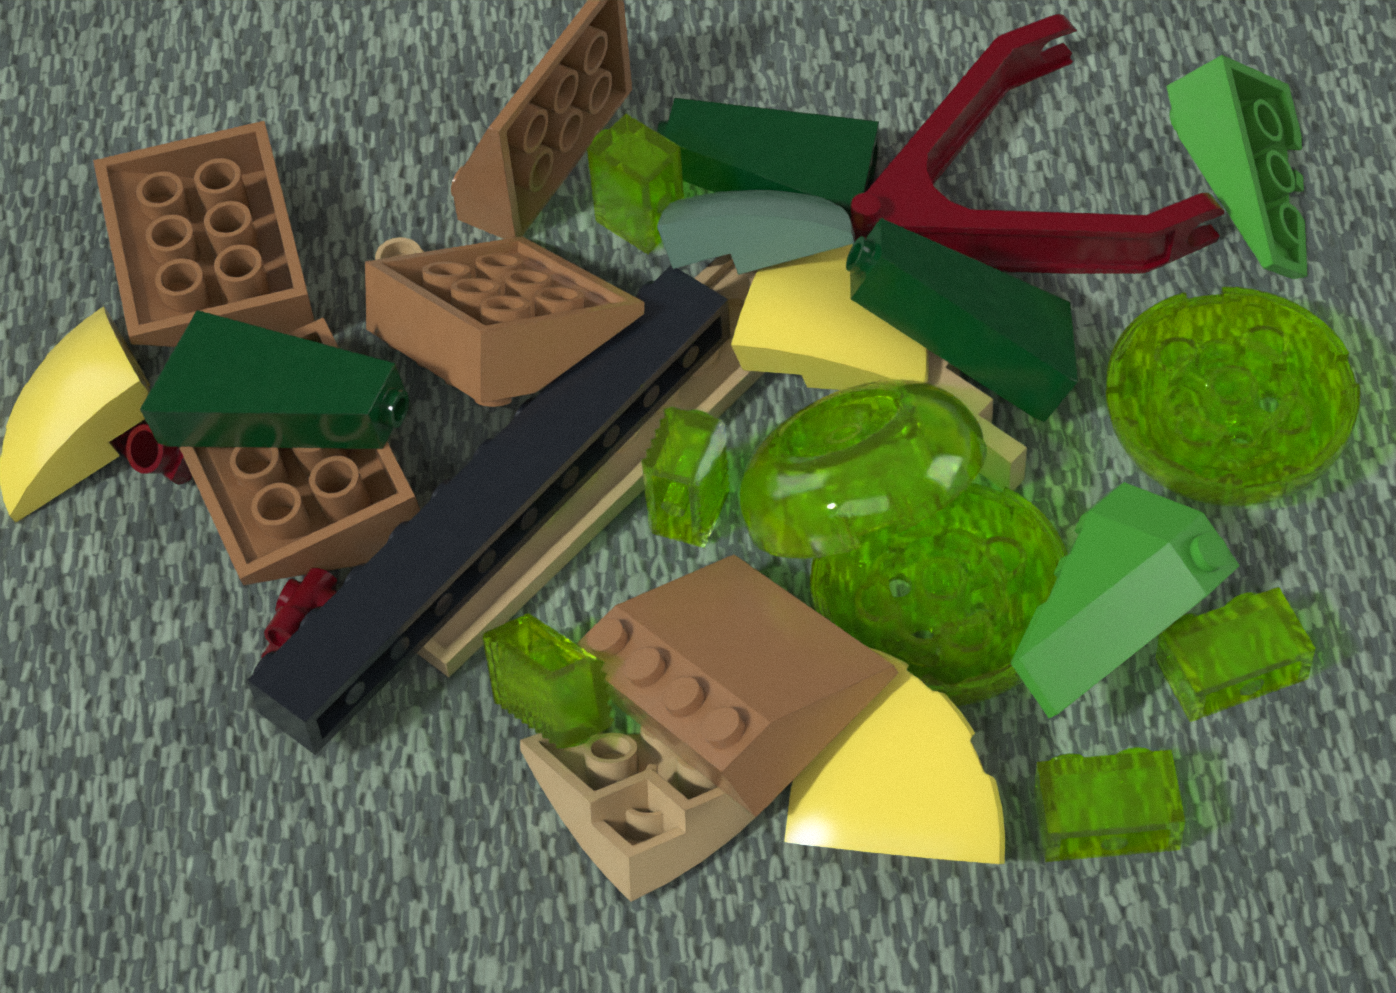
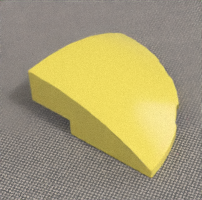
[731,244,929,397]
[0,306,150,523]
[784,647,1005,864]

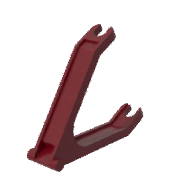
[850,14,1225,274]

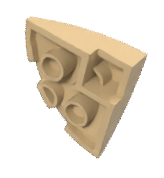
[520,721,770,902]

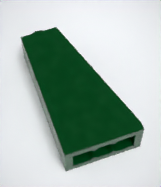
[656,98,879,218]
[846,218,1078,423]
[140,310,409,449]

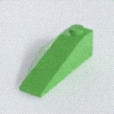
[1166,55,1307,279]
[1011,482,1240,718]

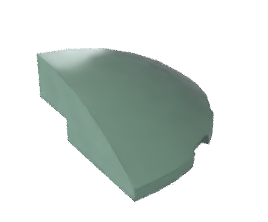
[657,190,855,275]

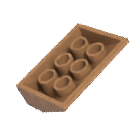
[451,0,633,239]
[93,121,315,347]
[365,236,644,407]
[179,318,420,585]
[569,554,898,817]

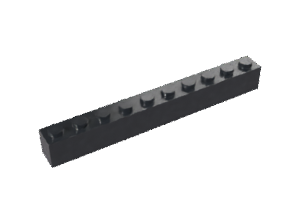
[247,265,731,755]

